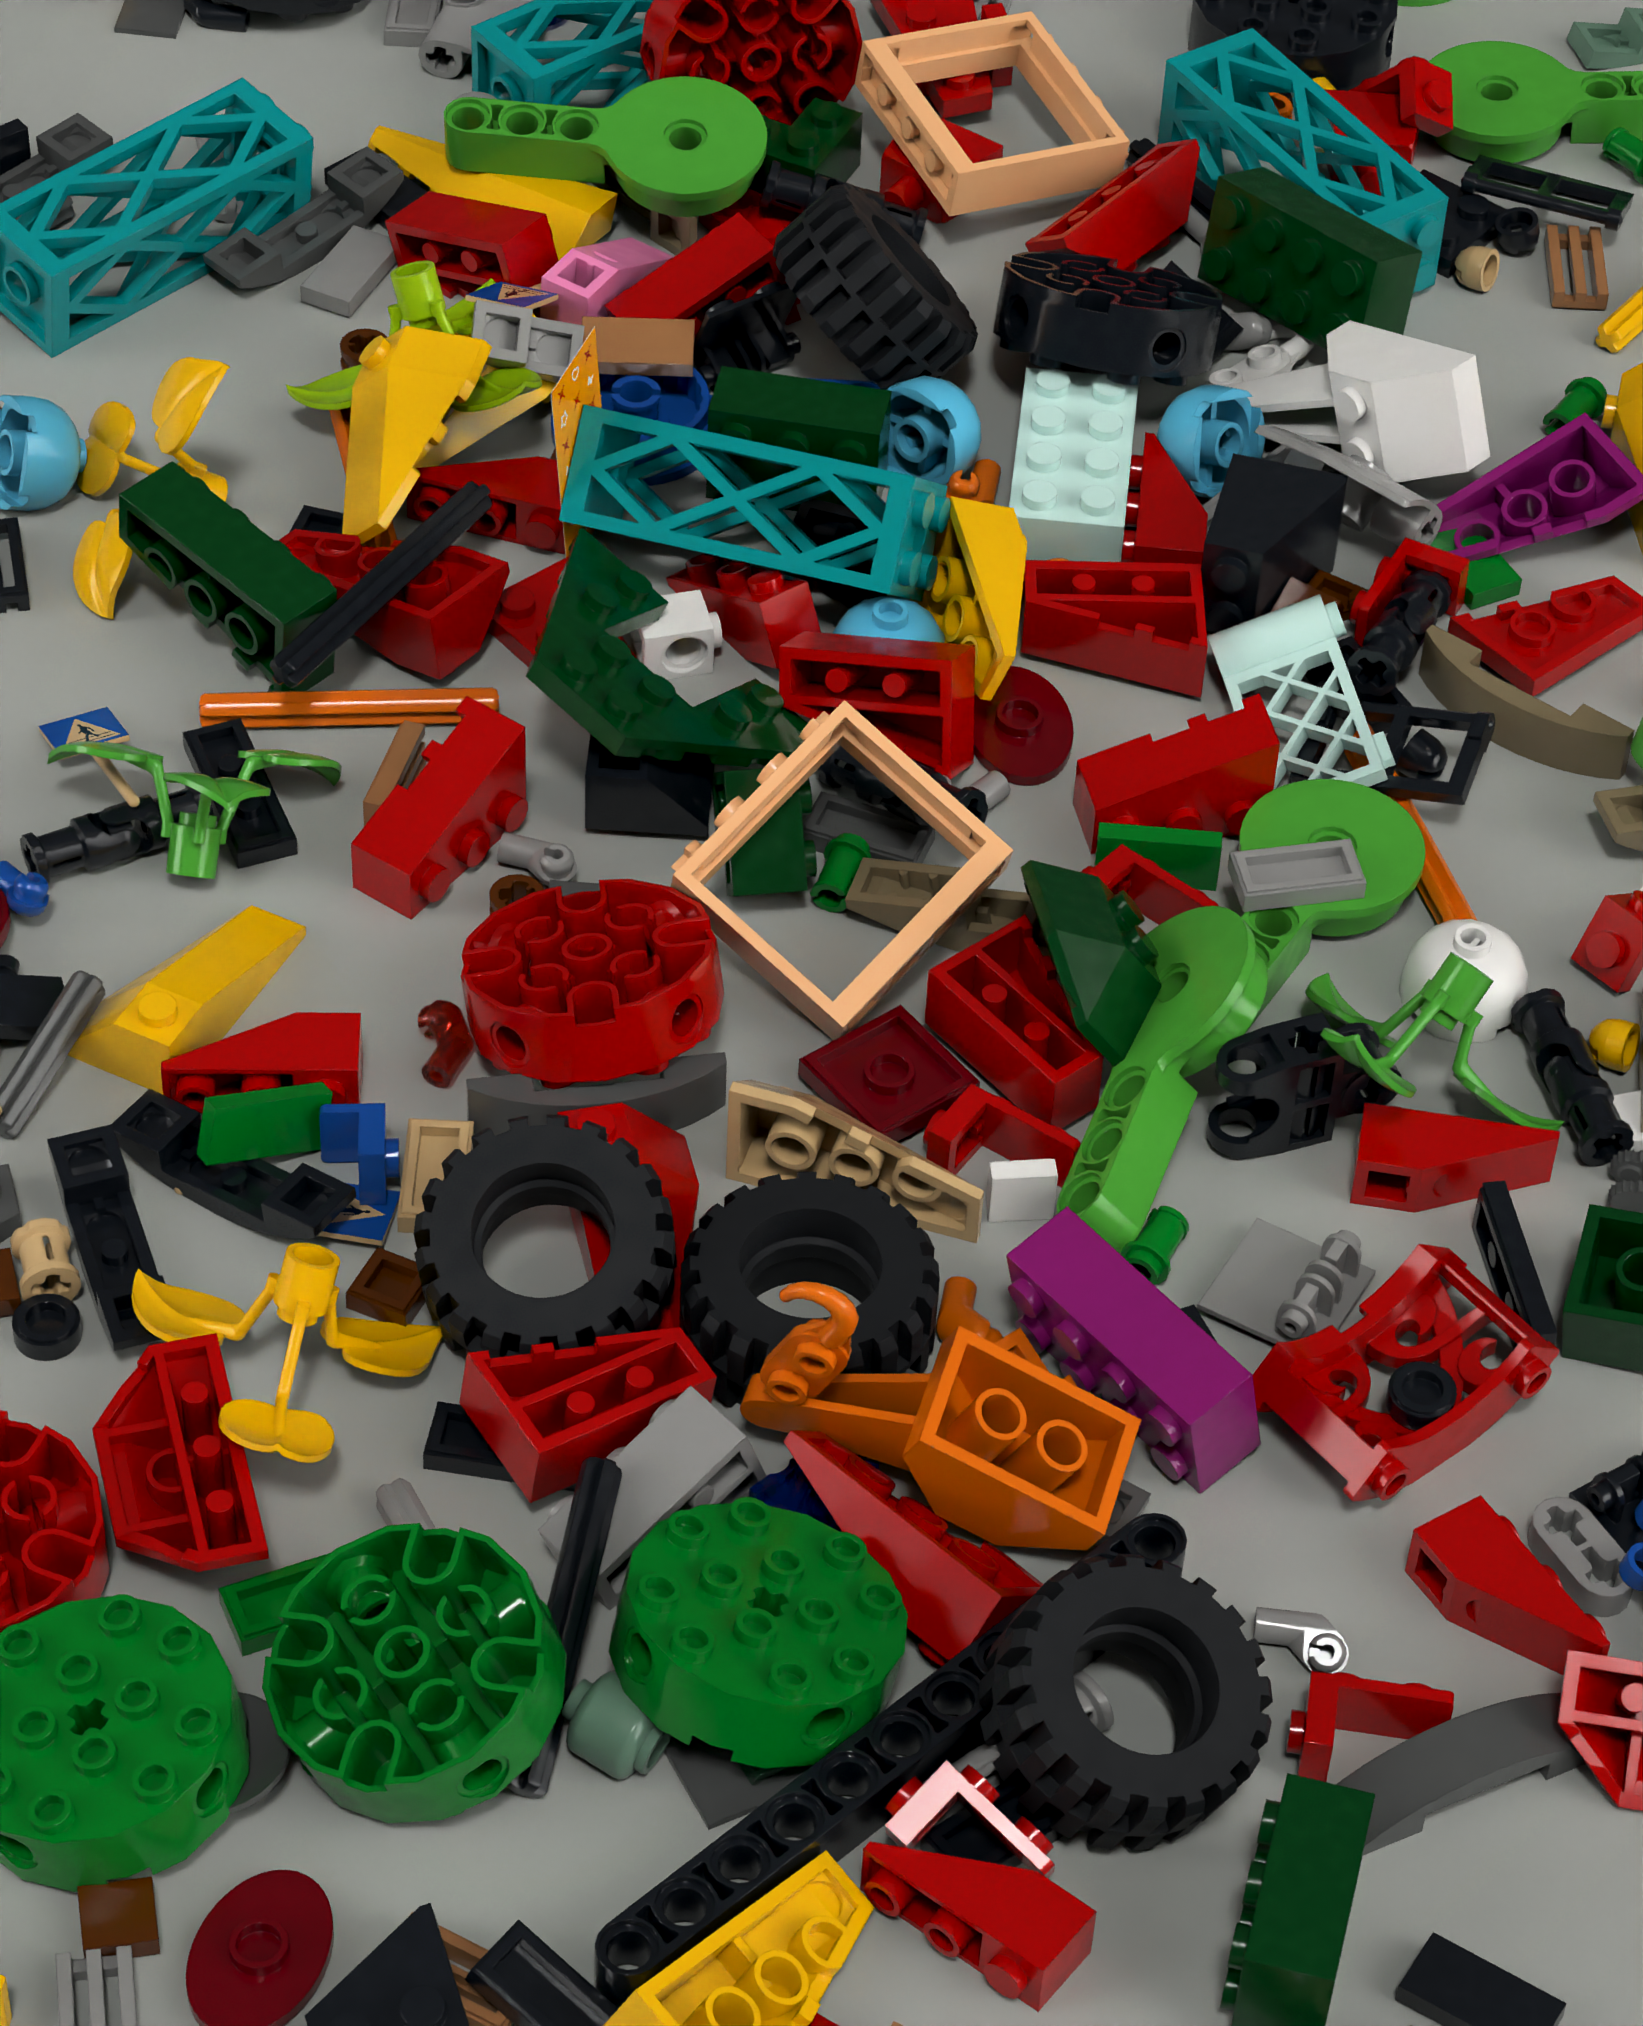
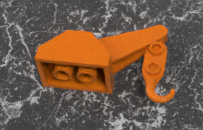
[740,1281,1141,1551]

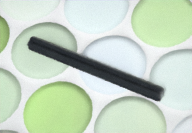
[269,481,492,688]

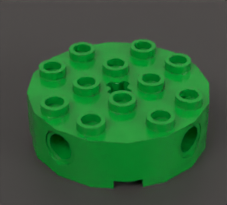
[608,1497,908,1769]
[262,1523,567,1823]
[0,1594,249,1892]

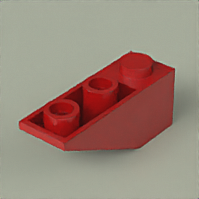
[1121,432,1208,568]
[407,456,565,555]
[666,553,821,669]
[161,1012,363,1114]
[1350,1102,1560,1213]
[1405,1495,1611,1675]
[860,1841,1097,2012]

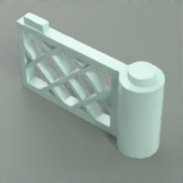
[1208,594,1396,790]

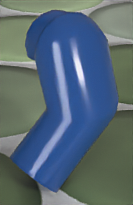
[0,861,49,917]

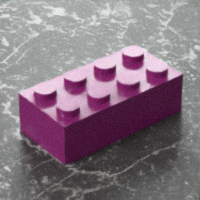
[1006,1206,1261,1494]

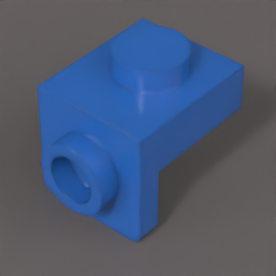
[319,1103,400,1205]

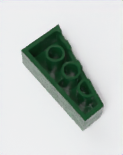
[119,461,337,692]

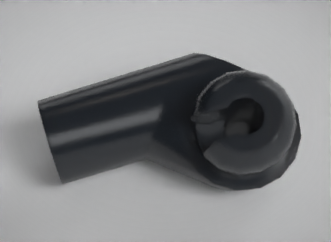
[183,0,250,32]

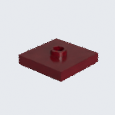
[798,1005,980,1142]

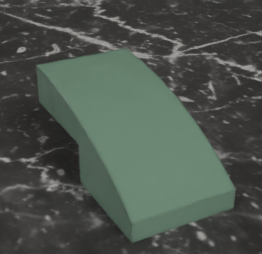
[1566,7,1643,69]

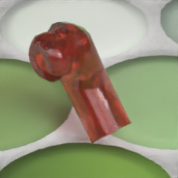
[417,999,474,1088]

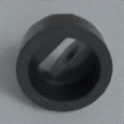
[1495,207,1540,255]
[1396,729,1448,780]

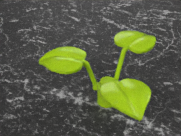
[286,261,542,412]

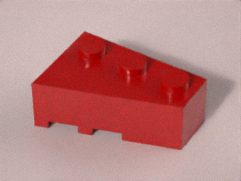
[385,191,559,318]
[604,212,801,338]
[1019,560,1208,698]
[779,631,975,780]
[1073,693,1280,854]
[351,696,528,920]
[924,914,1104,1128]
[459,1327,717,1503]

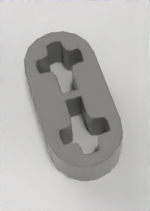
[1528,1497,1633,1617]

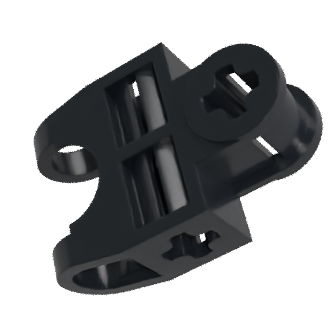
[1206,1012,1402,1158]

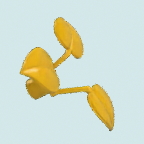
[73,357,230,620]
[131,1243,443,1463]

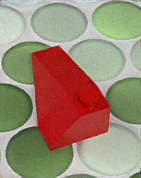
[278,529,510,680]
[557,1102,699,1330]
[783,1430,1044,1666]

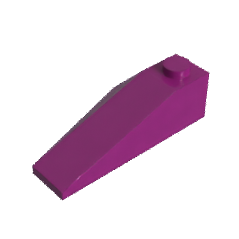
[1437,412,1643,561]

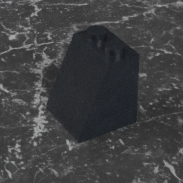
[1201,453,1348,634]

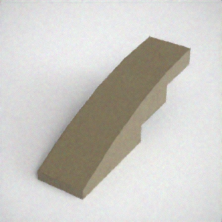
[845,857,1058,975]

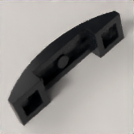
[112,1088,356,1239]
[47,1124,165,1351]

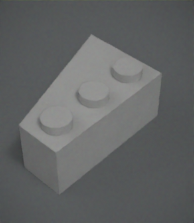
[538,1385,776,1610]

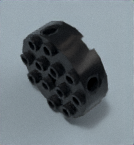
[1188,0,1398,106]
[993,251,1223,386]

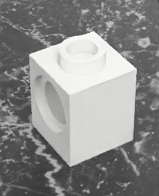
[630,590,723,680]

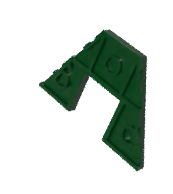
[526,528,840,767]

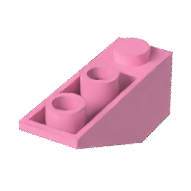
[540,237,674,325]

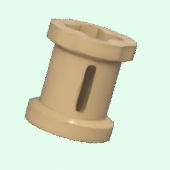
[10,1218,81,1301]

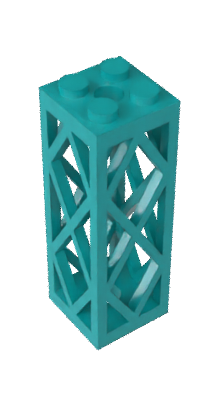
[471,0,653,108]
[1157,28,1449,293]
[0,77,314,358]
[559,405,951,602]

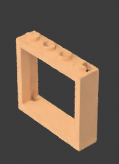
[855,11,1130,217]
[671,700,1013,1041]

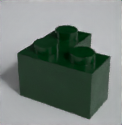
[749,97,863,194]
[711,768,817,896]

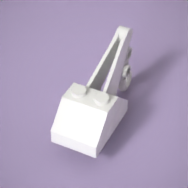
[1171,320,1491,483]

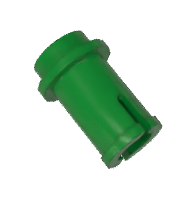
[1602,127,1643,185]
[1543,377,1607,435]
[810,833,872,913]
[1120,1206,1189,1285]

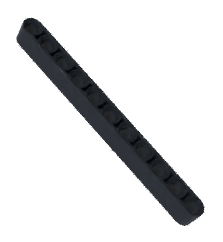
[594,1513,1187,2008]

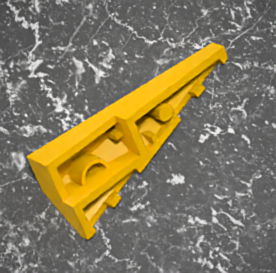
[368,125,618,260]

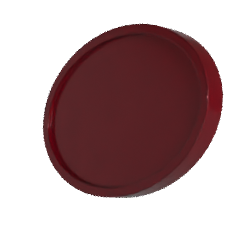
[974,666,1074,786]
[186,1870,334,2026]

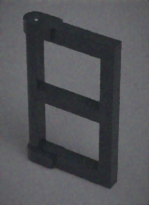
[1461,155,1634,231]
[1290,701,1495,805]

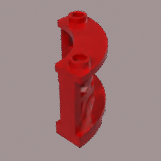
[1252,1244,1560,1502]

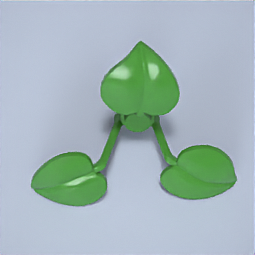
[47,741,342,879]
[1305,952,1565,1131]

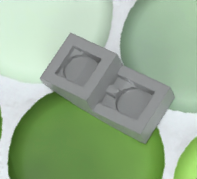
[471,300,585,383]

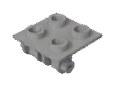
[1197,1218,1376,1344]

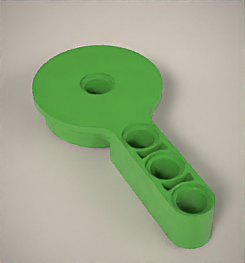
[1429,41,1643,163]
[444,76,767,217]
[1238,779,1425,1033]
[1056,906,1268,1253]

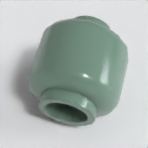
[561,1670,672,1780]

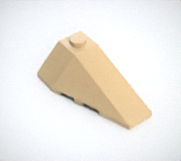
[726,1079,984,1243]

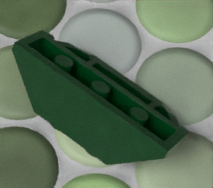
[1021,860,1162,1067]

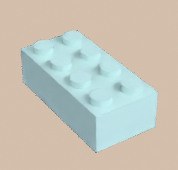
[1009,367,1138,562]

